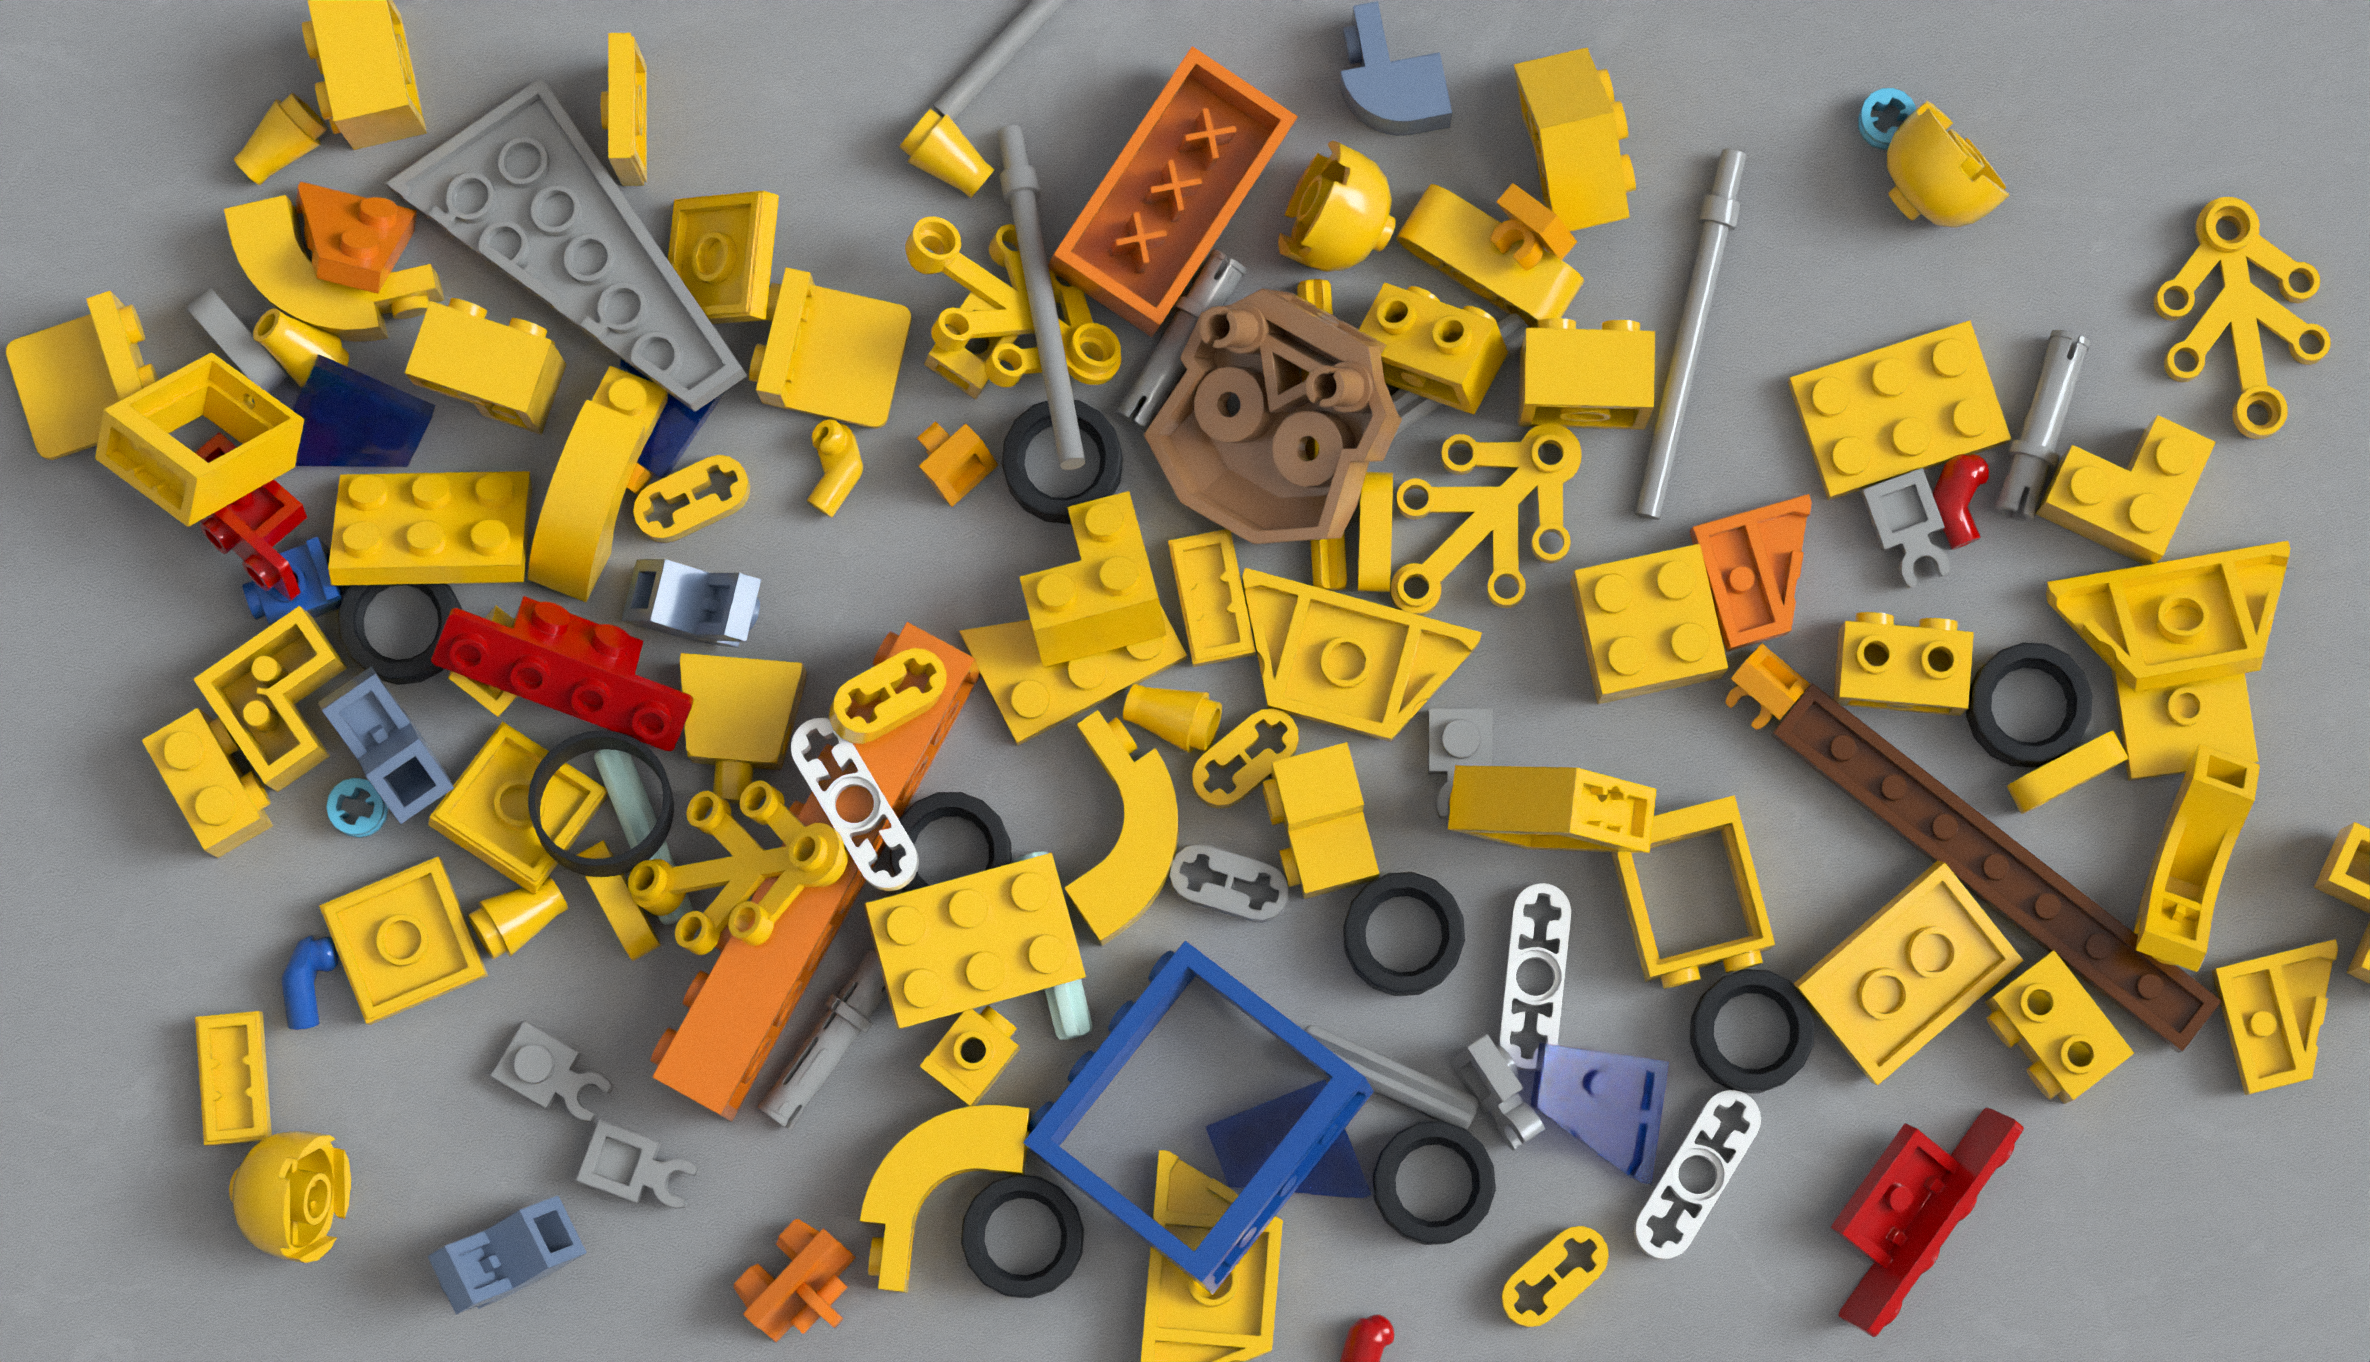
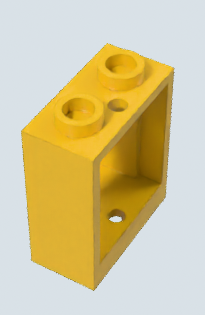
[95,352,305,527]
[1448,765,1657,853]
[1611,795,1775,989]

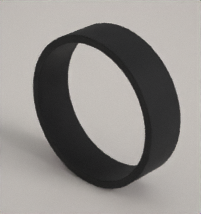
[528,730,674,877]

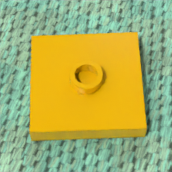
[600,33,647,186]
[668,190,779,324]
[2111,668,2259,781]
[428,721,608,895]
[319,856,488,1025]

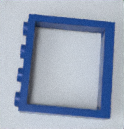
[1023,941,1374,1295]

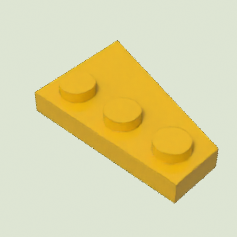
[959,604,1187,746]

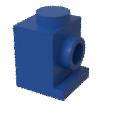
[242,537,344,626]

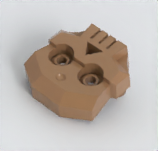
[1144,288,1403,544]

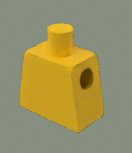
[680,653,807,804]

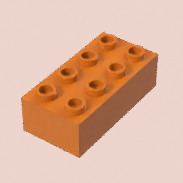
[1048,46,1298,337]

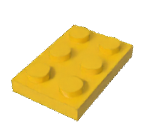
[1788,320,2011,501]
[328,471,532,586]
[863,853,1086,1030]
[1793,860,2024,1085]

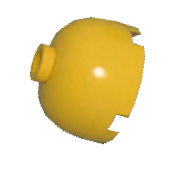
[1887,100,2009,228]
[1278,140,1396,272]
[229,1131,351,1263]

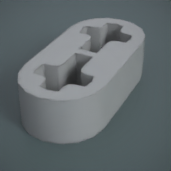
[186,287,289,393]
[1170,844,1289,923]

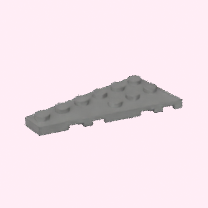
[385,77,747,412]

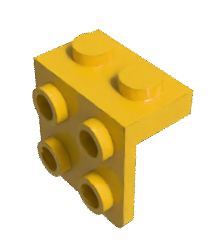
[749,267,912,429]
[6,291,159,460]

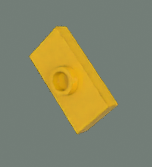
[1168,529,1256,667]
[195,1011,272,1146]

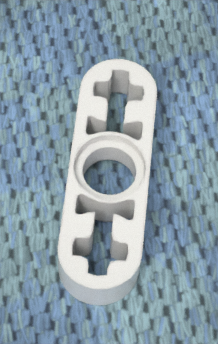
[791,718,919,891]
[1499,883,1571,1071]
[1633,1090,1761,1260]

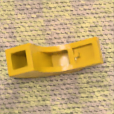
[224,195,445,342]
[528,366,668,602]
[1065,710,1179,946]
[2133,743,2260,972]
[860,1105,1031,1293]

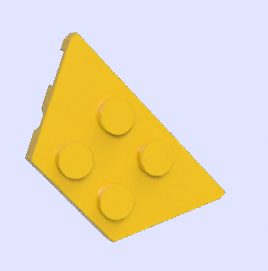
[2046,541,2291,692]
[1242,568,1482,742]
[1141,1150,1283,1362]

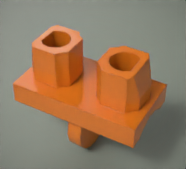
[733,1219,856,1343]

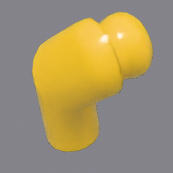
[806,419,863,518]

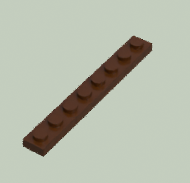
[1771,683,2221,1053]

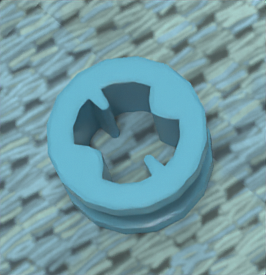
[1858,88,1917,150]
[326,778,389,838]

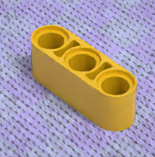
[1396,184,1585,328]

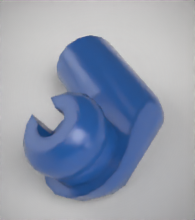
[281,935,338,1030]

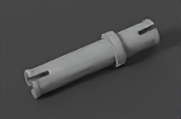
[1115,249,1247,431]
[1994,330,2091,522]
[757,949,887,1130]

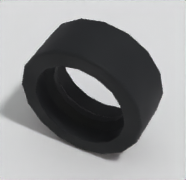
[1001,400,1123,524]
[337,584,462,685]
[1966,642,2093,768]
[890,792,1012,893]
[1343,872,1465,996]
[1690,969,1815,1093]
[1372,1121,1496,1245]
[961,1174,1084,1298]

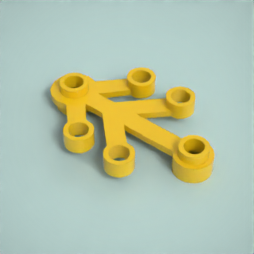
[2154,197,2331,439]
[905,216,1121,387]
[1390,423,1582,616]
[628,780,848,955]

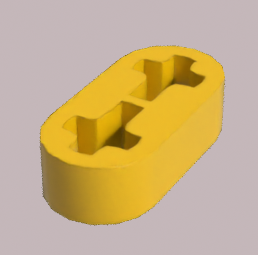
[633,455,751,543]
[1358,472,1393,592]
[829,648,947,744]
[1192,708,1299,809]
[2006,730,2129,814]
[576,840,661,961]
[1500,1226,1609,1328]

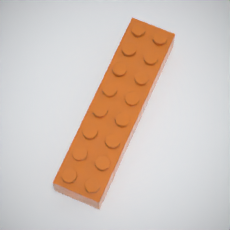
[650,622,981,1122]

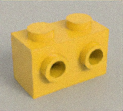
[1358,282,1508,415]
[1833,612,1974,716]
[142,708,273,858]
[1985,950,2134,1104]

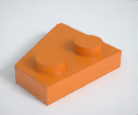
[296,181,417,294]
[1689,494,1812,652]

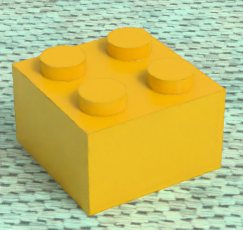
[302,0,427,150]
[1518,318,1655,430]
[1570,544,1728,705]

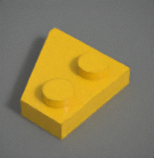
[2212,939,2338,1095]

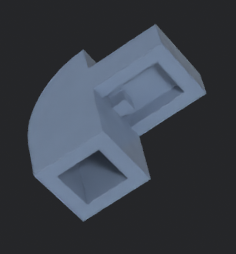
[1339,1,1452,136]
[621,559,761,648]
[318,666,454,824]
[427,1196,587,1315]

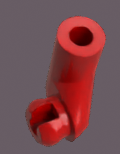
[1932,454,1989,550]
[1340,1314,1395,1362]

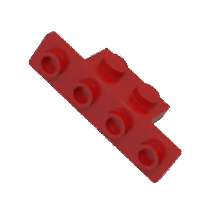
[195,432,308,601]
[431,596,694,752]
[1830,1107,2024,1337]

